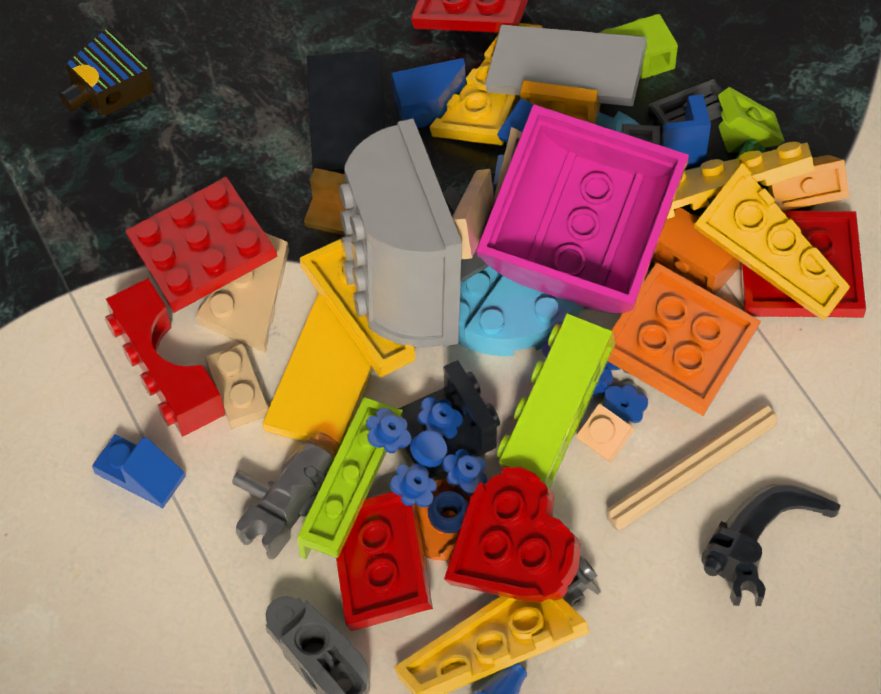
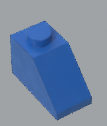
[391,58,466,128]

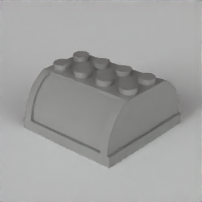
[339,118,462,347]

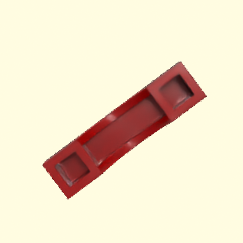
[105,278,225,437]

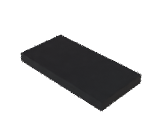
[307,50,385,174]

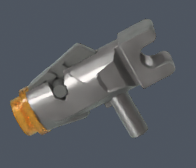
[232,432,340,559]

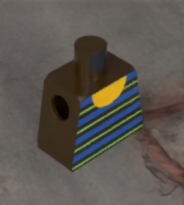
[59,29,154,116]

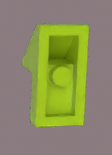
[718,87,785,153]

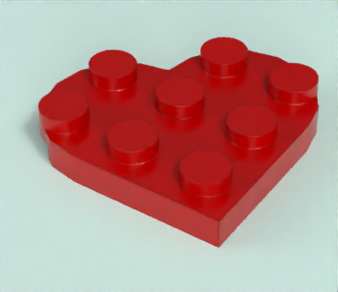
[444,467,581,602]

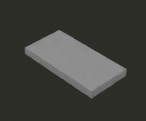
[485,25,647,106]

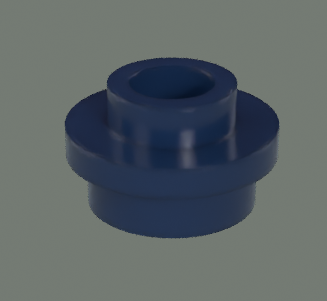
[428,491,469,533]

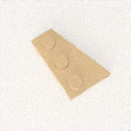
[195,232,289,353]

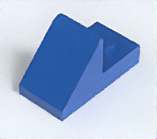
[92,434,186,508]

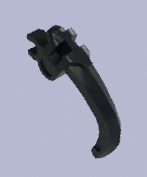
[701,484,841,606]

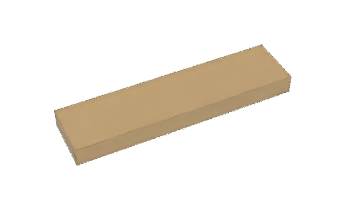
[452,169,495,260]

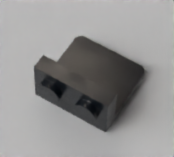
[398,360,500,478]

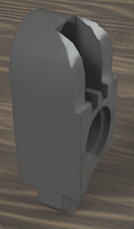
[265,596,370,694]

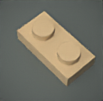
[205,344,268,429]

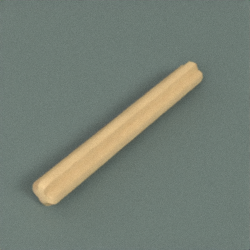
[606,405,778,530]

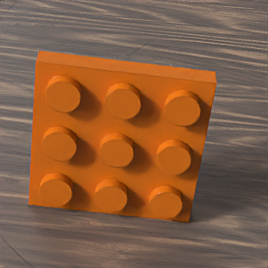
[608,262,761,416]

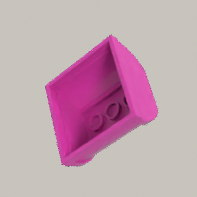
[476,104,689,313]

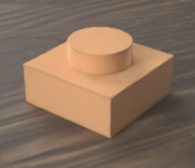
[575,404,635,463]

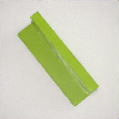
[297,397,403,559]

